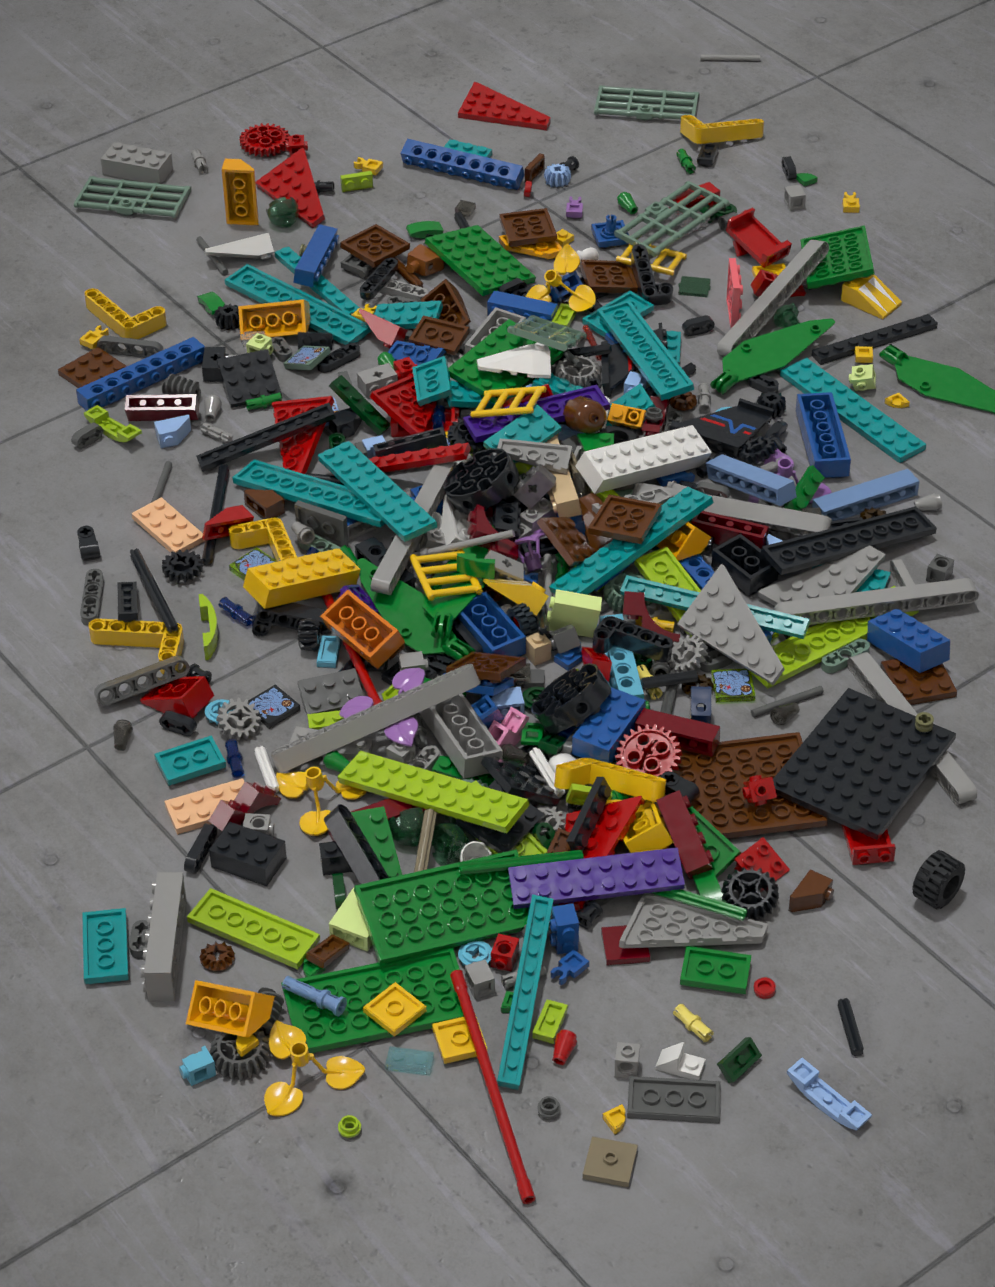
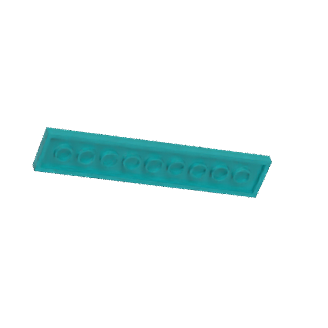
[225,264,372,345]
[598,300,694,401]
[780,358,926,463]
[318,441,437,542]
[232,460,385,528]
[549,487,714,595]

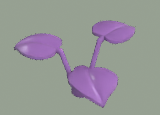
[748,449,832,504]
[515,529,546,572]
[339,668,425,747]

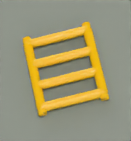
[616,244,687,276]
[470,386,547,418]
[410,549,483,601]

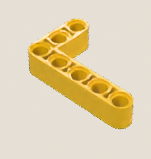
[680,115,764,144]
[85,288,167,339]
[229,518,297,562]
[89,619,184,674]
[554,758,666,802]

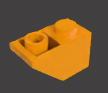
[607,403,646,429]

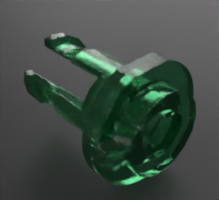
[773,302,800,328]

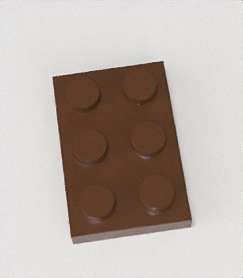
[408,315,470,356]

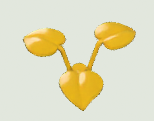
[526,243,596,312]
[276,767,367,836]
[264,1020,365,1117]

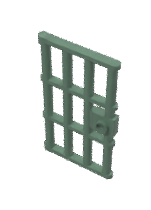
[594,85,700,120]
[74,176,192,218]
[614,181,730,257]
[507,315,587,351]

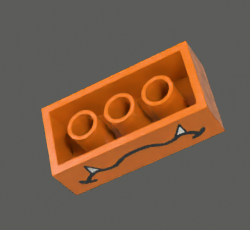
[320,589,405,669]

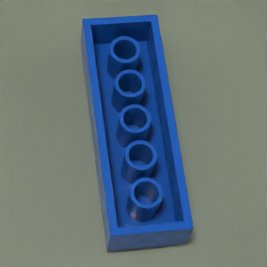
[795,392,851,478]

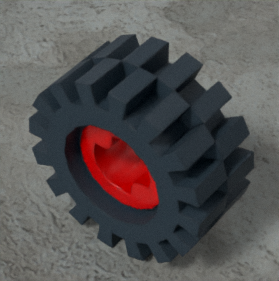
[506,603,538,637]

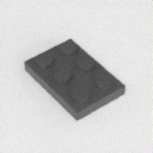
[294,500,349,547]
[298,668,364,715]

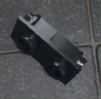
[298,332,333,350]

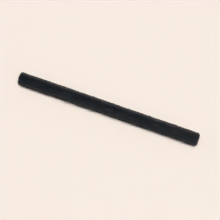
[202,464,229,565]
[130,548,178,633]

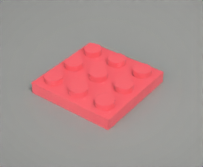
[726,258,743,329]

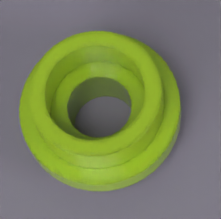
[338,1115,361,1138]

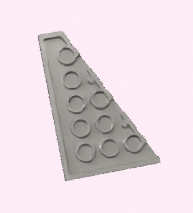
[758,546,886,627]
[677,564,785,685]
[619,893,768,948]

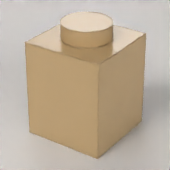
[525,632,551,666]

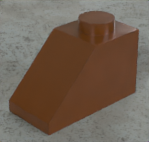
[244,489,285,519]
[788,869,834,912]

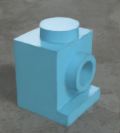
[179,1046,216,1086]

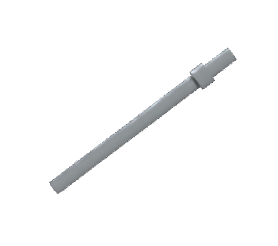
[409,530,515,561]
[542,554,554,632]

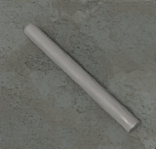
[700,54,760,61]

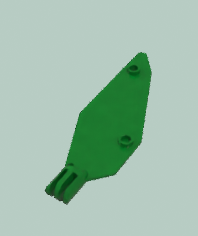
[710,318,835,395]
[879,344,995,413]
[422,546,489,638]
[357,558,476,661]

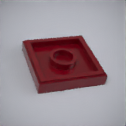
[601,925,650,965]

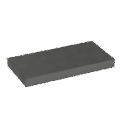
[627,1076,721,1123]

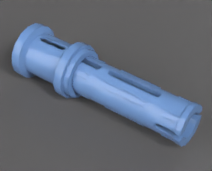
[282,976,347,1016]

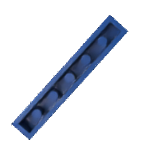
[293,224,339,287]

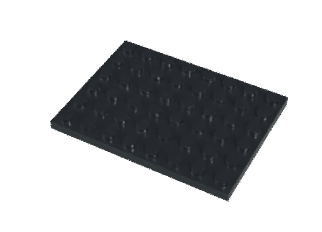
[773,688,956,840]

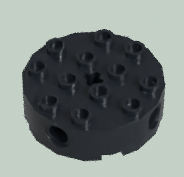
[443,448,519,515]
[531,663,612,735]

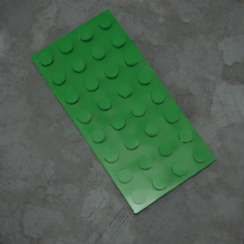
[354,849,530,964]
[281,948,464,1053]

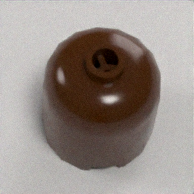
[563,396,606,434]

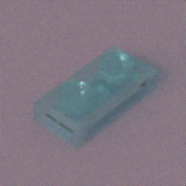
[385,1046,434,1076]

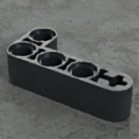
[631,244,673,306]
[252,602,330,637]
[592,616,673,662]

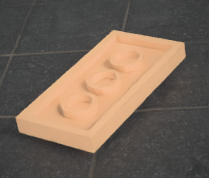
[132,497,205,553]
[164,778,256,835]

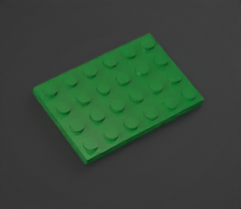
[425,225,536,296]
[800,225,875,289]
[448,319,564,403]

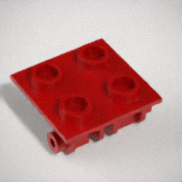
[734,837,790,892]

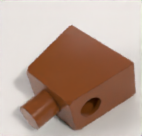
[406,244,445,276]

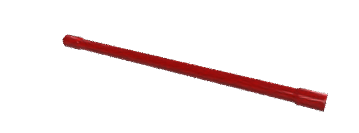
[322,594,383,706]
[450,970,536,1204]

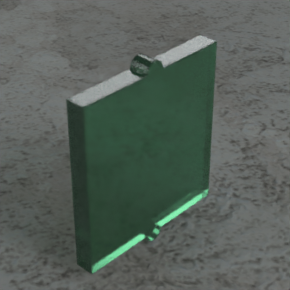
[678,276,711,297]

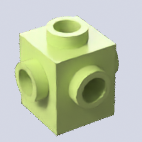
[246,333,273,355]
[849,364,876,391]

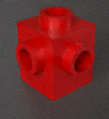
[286,134,308,157]
[393,357,418,380]
[742,775,777,806]

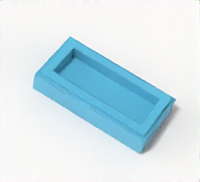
[317,635,341,668]

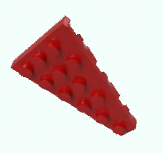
[458,82,551,131]
[255,148,325,228]
[369,375,438,435]
[272,396,335,474]
[559,796,644,910]

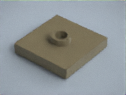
[582,1136,638,1188]

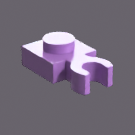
[566,196,583,218]

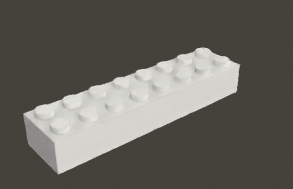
[575,425,712,494]

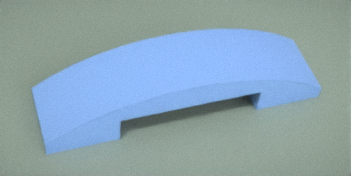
[787,1058,872,1131]

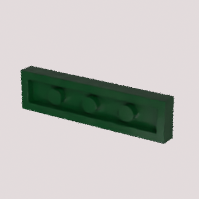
[329,375,391,436]

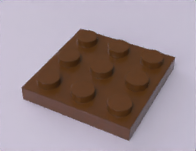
[499,208,557,247]
[340,224,410,267]
[580,260,638,294]
[58,347,127,388]
[588,494,662,544]
[536,517,596,566]
[446,652,526,683]
[880,659,957,705]

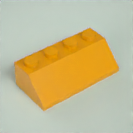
[222,158,259,225]
[238,299,310,341]
[655,522,711,561]
[186,980,275,1038]

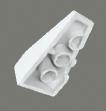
[204,233,274,260]
[477,343,551,378]
[441,494,470,553]

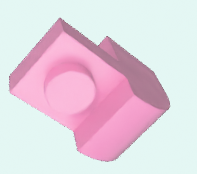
[488,706,530,750]

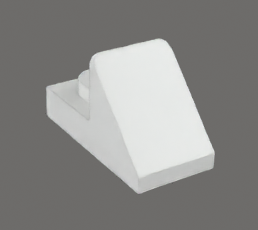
[655,1042,706,1080]

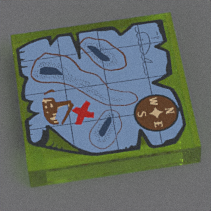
[229,547,276,580]
[711,669,755,703]

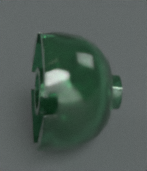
[266,197,299,228]
[388,808,425,847]
[431,823,469,865]

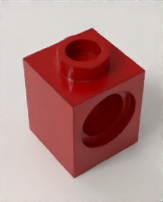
[491,933,519,972]

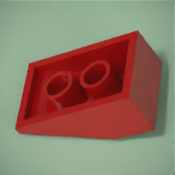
[140,676,215,719]

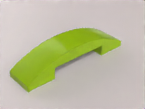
[84,405,142,442]
[198,594,218,660]

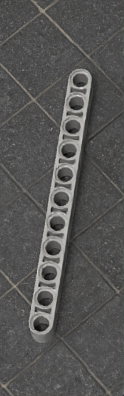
[717,240,829,356]
[371,462,457,595]
[632,483,832,535]
[773,578,979,625]
[847,652,978,805]
[270,664,480,773]

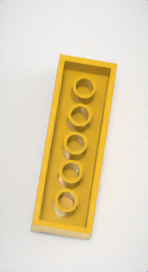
[243,548,361,609]

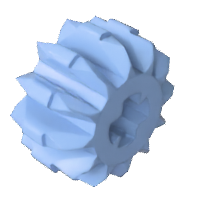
[544,163,571,187]

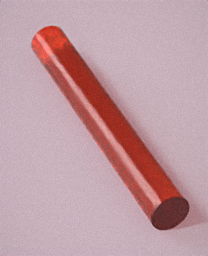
[582,325,601,360]

